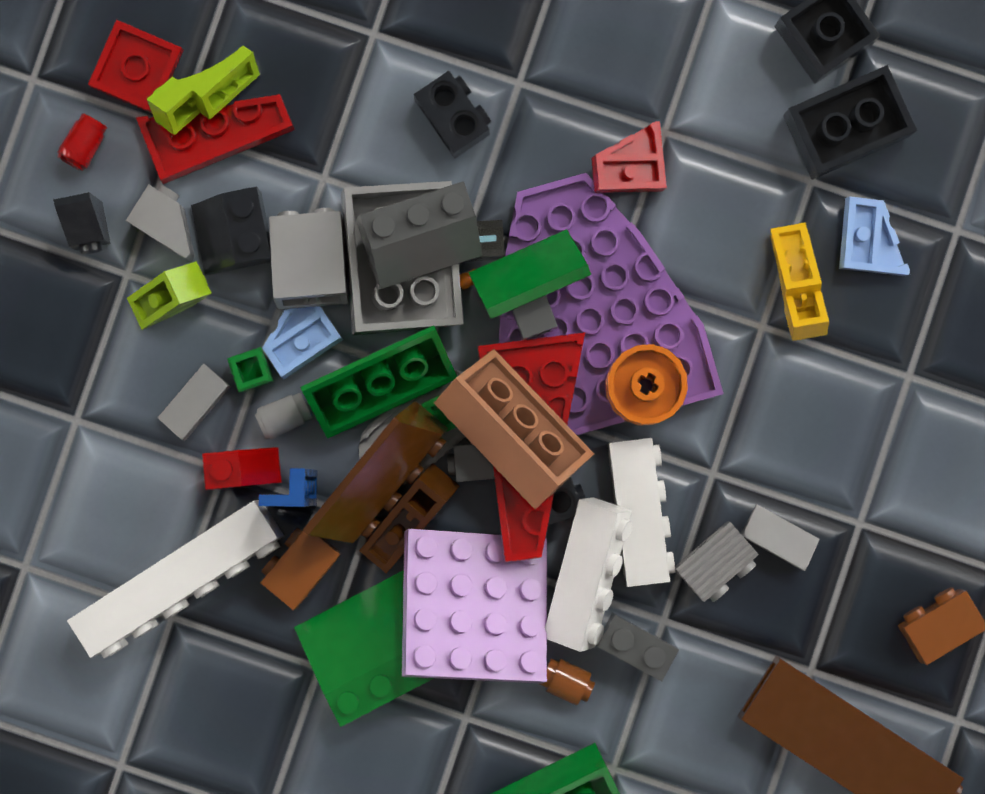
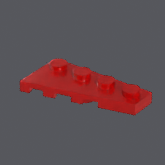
[136,94,295,184]

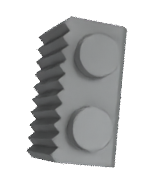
[675,521,759,602]

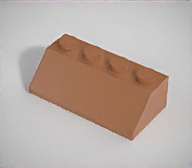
[434,349,594,509]

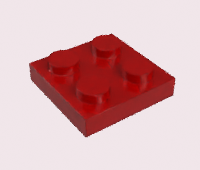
[88,19,184,113]

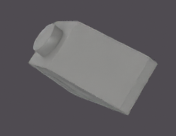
[125,184,195,262]

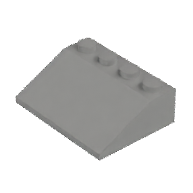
[341,181,464,336]

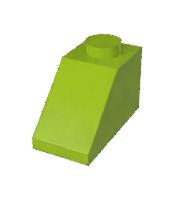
[127,261,212,330]

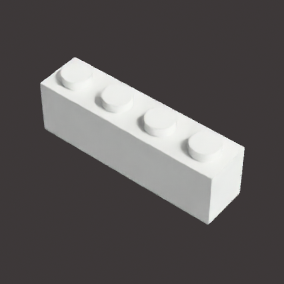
[607,438,675,587]
[545,497,632,652]

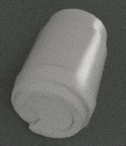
[255,392,312,440]

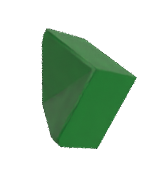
[227,347,275,393]

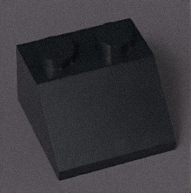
[191,186,271,275]

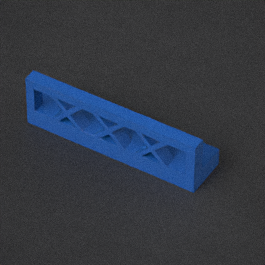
[259,468,317,507]

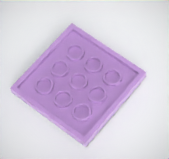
[402,529,547,683]

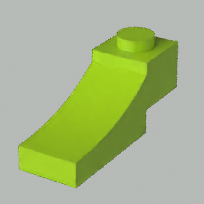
[147,46,260,135]

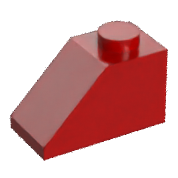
[202,447,282,490]

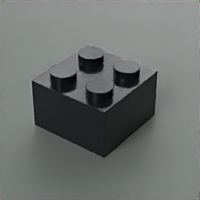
[774,0,881,84]

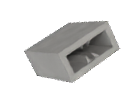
[269,208,349,309]

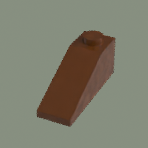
[359,463,460,574]

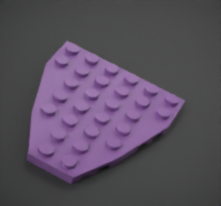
[499,173,723,435]

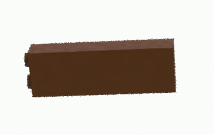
[737,656,964,794]

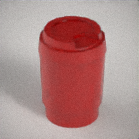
[57,113,107,171]

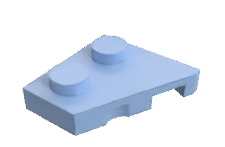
[839,196,910,276]
[262,306,343,379]

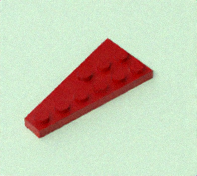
[478,332,585,562]

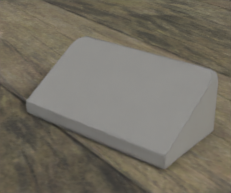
[158,364,231,441]
[740,504,820,571]

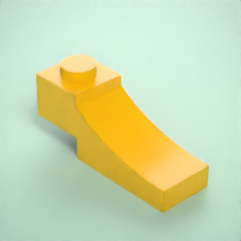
[770,222,829,341]

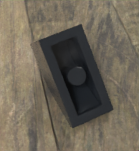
[53,192,111,254]

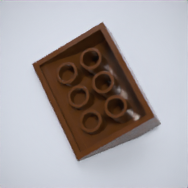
[303,401,448,543]

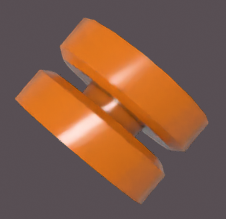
[605,344,688,426]

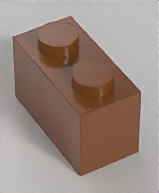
[260,528,342,611]
[897,587,985,665]

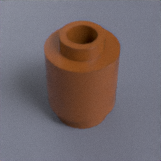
[539,658,595,706]

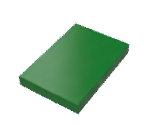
[468,229,592,319]

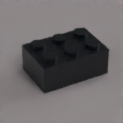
[783,65,917,180]

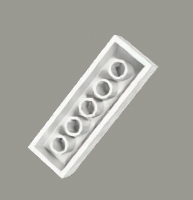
[67,500,284,659]

